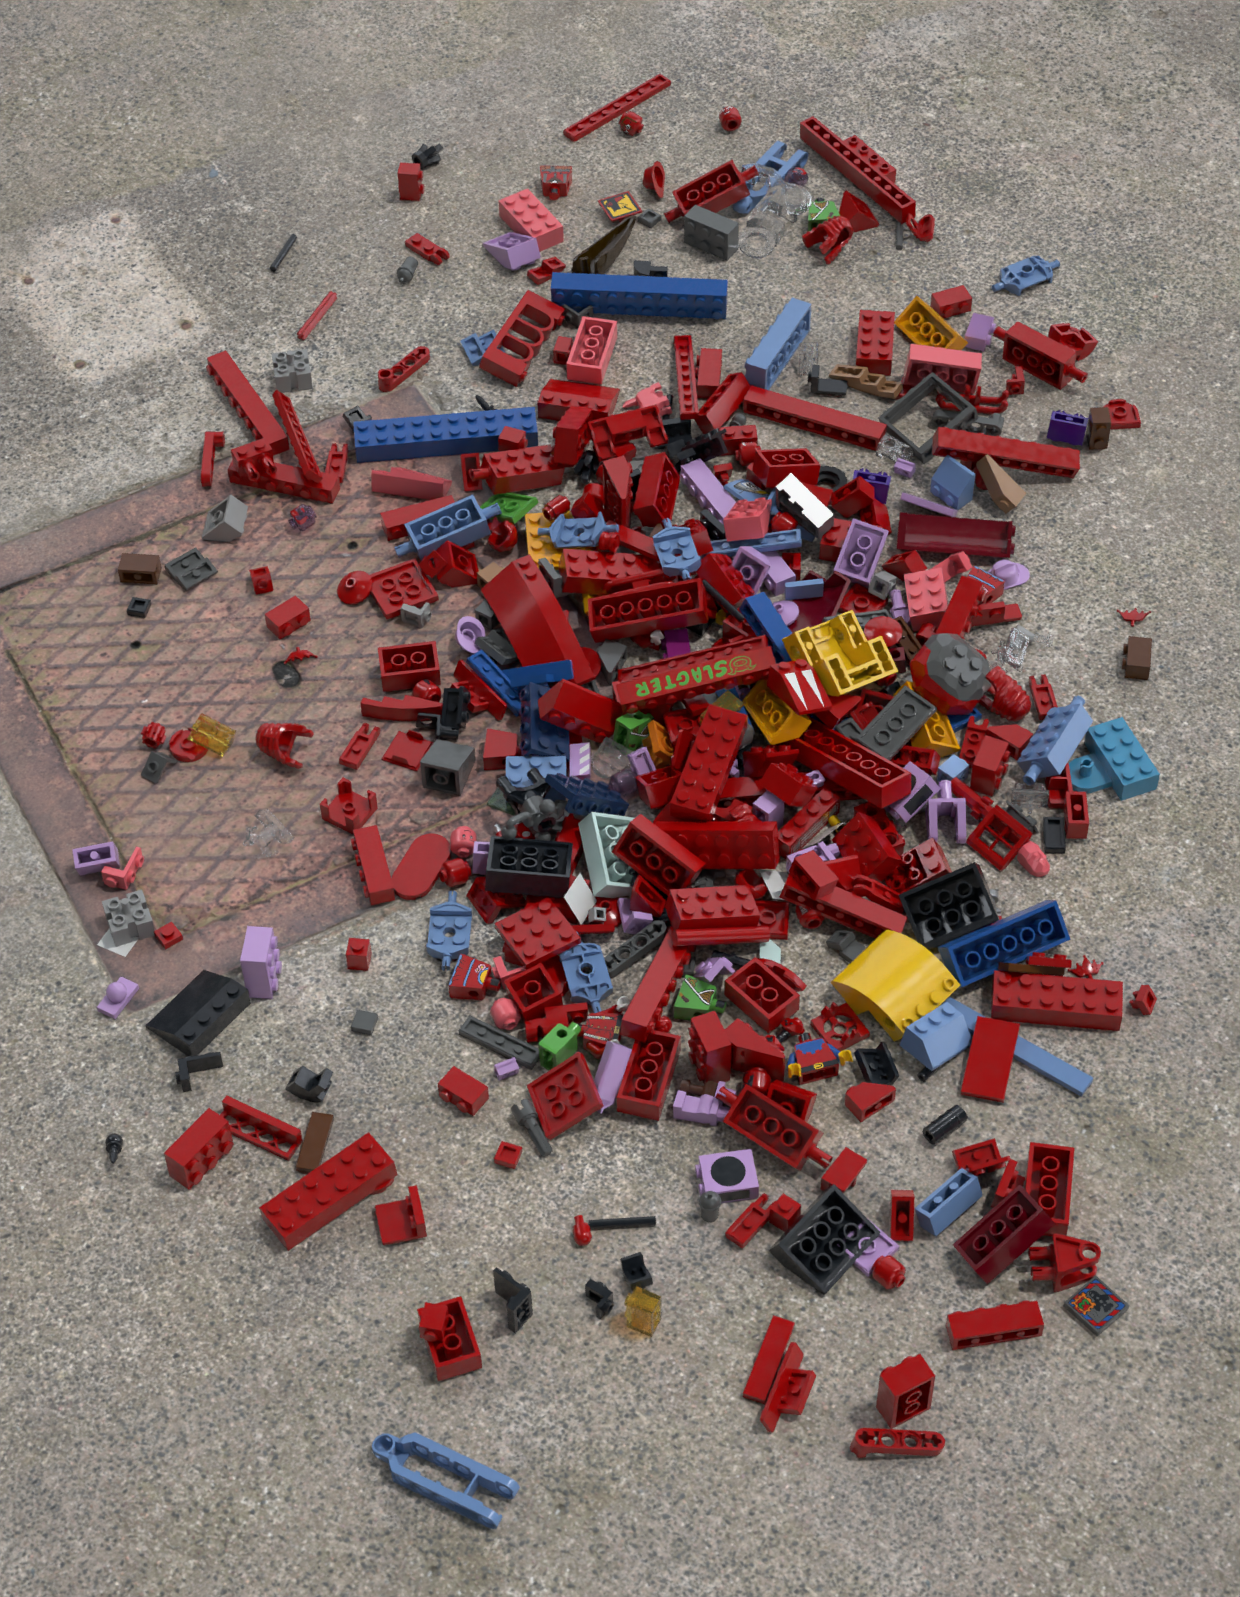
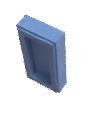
[784,579,824,600]

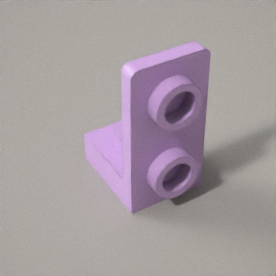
[617,898,653,934]

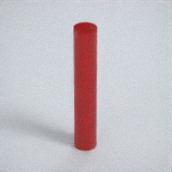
[672,926,770,946]

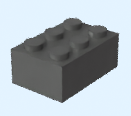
[684,205,739,261]

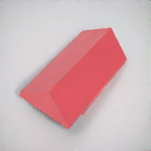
[371,467,452,500]

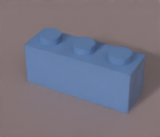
[914,1168,983,1236]

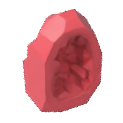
[1017,841,1050,877]

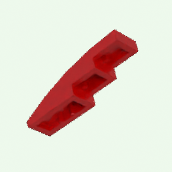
[360,695,443,721]

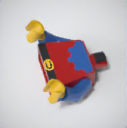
[786,1033,853,1085]

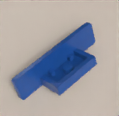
[501,660,574,691]

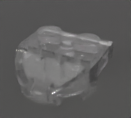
[591,737,633,781]

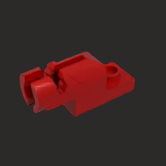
[524,1002,588,1043]

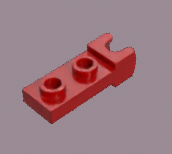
[959,716,989,768]

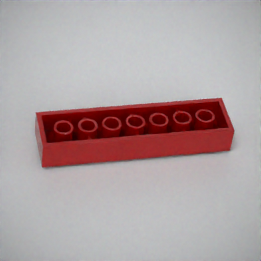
[770,716,911,809]

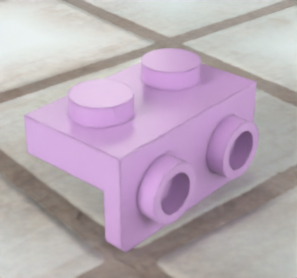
[693,957,735,982]

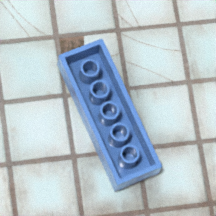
[744,298,811,390]

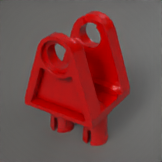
[1028,1233,1101,1292]

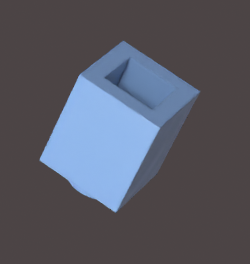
[937,754,969,782]

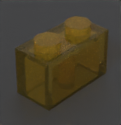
[624,1286,661,1337]

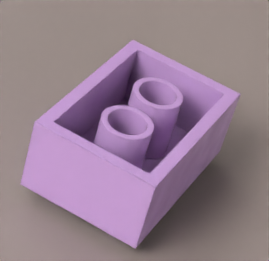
[240,926,282,999]

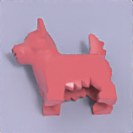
[622,382,672,417]

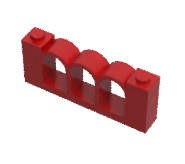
[479,290,565,387]

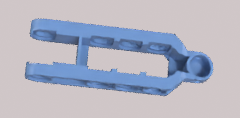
[733,141,808,214]
[372,1432,520,1529]

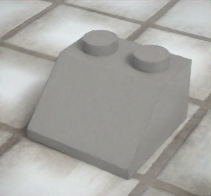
[202,495,248,542]

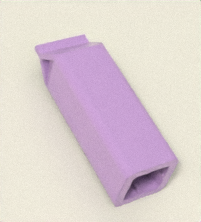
[594,1041,632,1114]

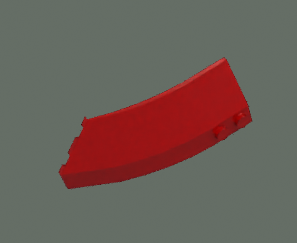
[481,554,595,686]

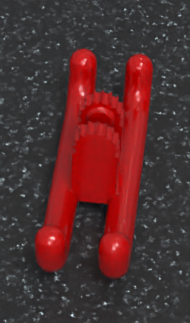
[936,385,1009,414]
[602,569,677,595]

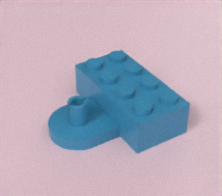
[1069,717,1160,801]

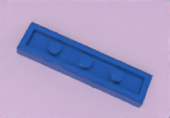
[466,649,521,717]

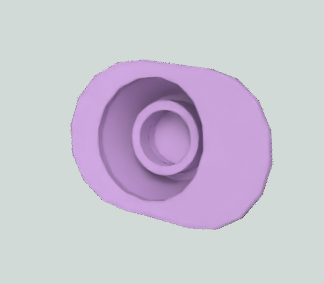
[988,560,1030,590]
[455,616,485,654]

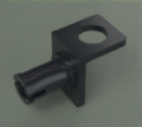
[416,713,459,742]

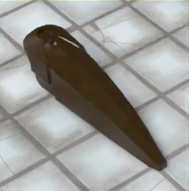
[571,216,636,274]

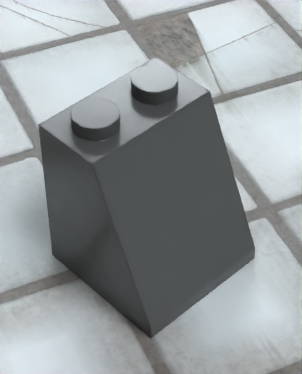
[420,739,476,796]

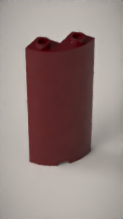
[896,512,1016,558]
[787,570,851,633]

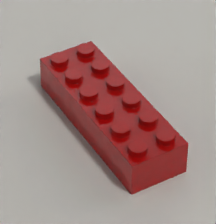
[558,549,678,595]
[587,578,709,643]
[670,704,748,821]
[655,821,780,869]
[991,970,1123,1031]
[259,1132,398,1251]

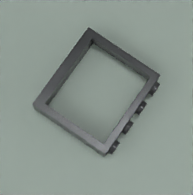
[878,372,978,464]

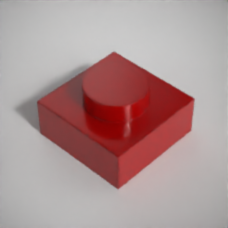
[154,921,183,950]
[494,1141,523,1169]

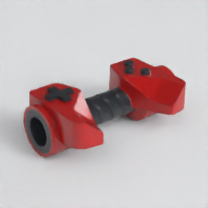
[765,1017,805,1052]

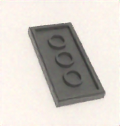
[855,686,937,761]

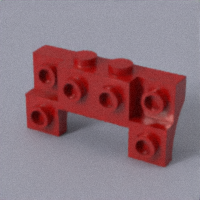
[587,404,668,461]

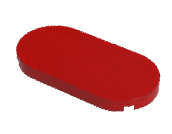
[391,833,451,900]

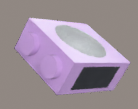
[884,762,941,823]
[695,1149,759,1203]

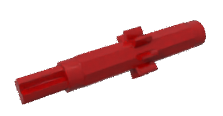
[951,777,1030,844]

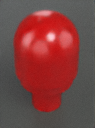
[572,1215,592,1246]

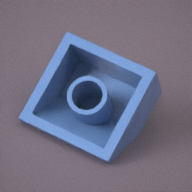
[930,455,975,510]

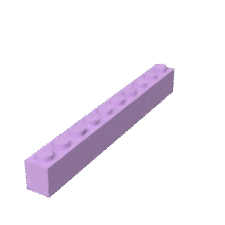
[679,458,796,596]

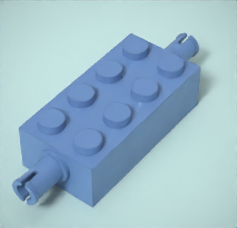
[394,495,502,560]
[1017,696,1093,785]

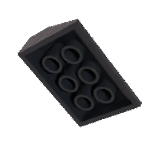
[485,836,573,898]
[899,862,999,950]
[146,970,251,1056]
[768,1184,880,1295]

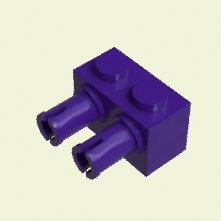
[1046,410,1088,445]
[852,468,891,504]

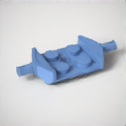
[992,255,1060,296]
[538,512,619,548]
[653,518,701,581]
[426,891,472,971]
[559,932,613,1013]

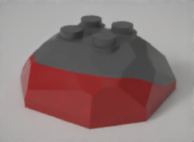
[909,633,991,715]

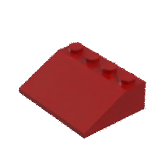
[537,379,620,421]
[603,456,633,528]

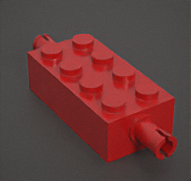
[664,160,759,223]
[993,321,1088,390]
[470,444,575,495]
[715,1084,833,1171]

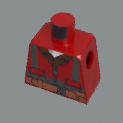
[540,166,572,200]

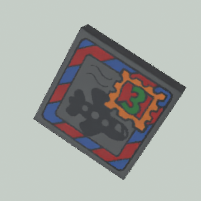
[1064,1276,1130,1337]

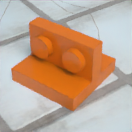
[642,720,675,770]

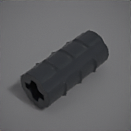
[922,1105,968,1145]

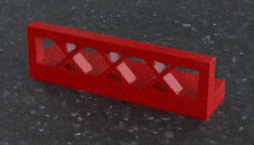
[220,1095,303,1161]

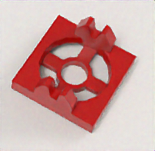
[810,1002,870,1051]

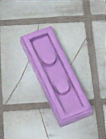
[900,492,958,517]

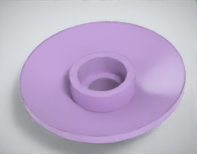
[772,600,799,626]

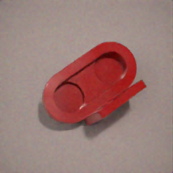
[906,213,935,242]

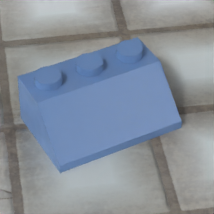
[900,1002,972,1071]

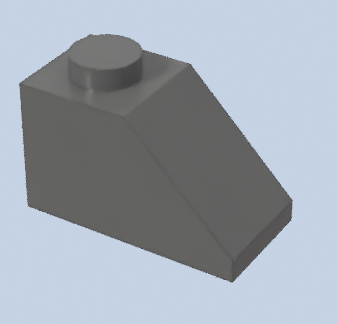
[596,639,627,685]

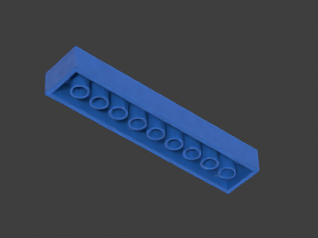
[551,272,728,319]
[353,407,538,463]

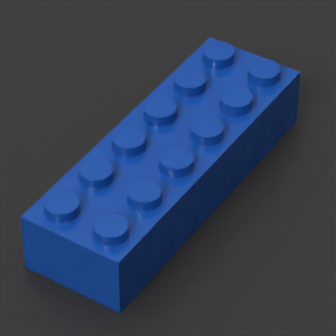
[938,900,1071,987]

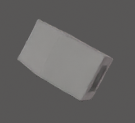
[588,907,606,925]

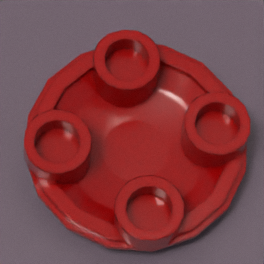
[864,616,903,647]

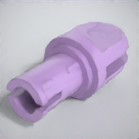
[889,589,911,626]

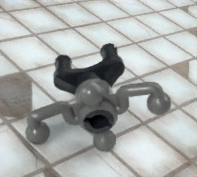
[496,768,586,841]

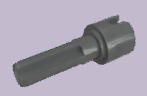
[511,1099,553,1157]

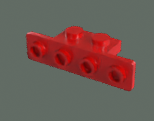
[971,601,1022,627]
[450,660,507,721]
[760,1342,816,1433]

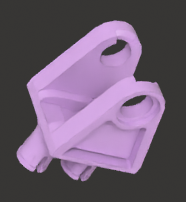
[925,780,966,844]

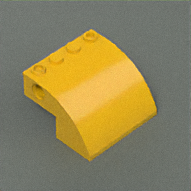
[782,610,898,696]
[831,930,960,1041]

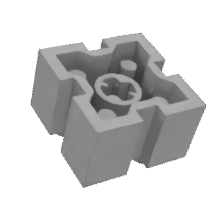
[271,349,313,393]
[102,889,155,947]

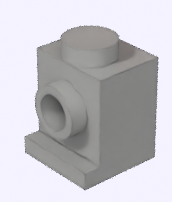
[868,571,897,600]

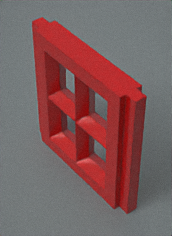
[966,804,1033,872]

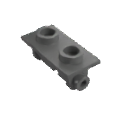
[1002,800,1039,834]

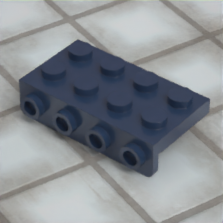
[519,682,570,763]
[544,773,630,816]

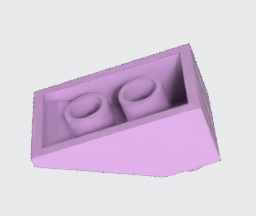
[482,232,541,271]
[833,518,889,588]

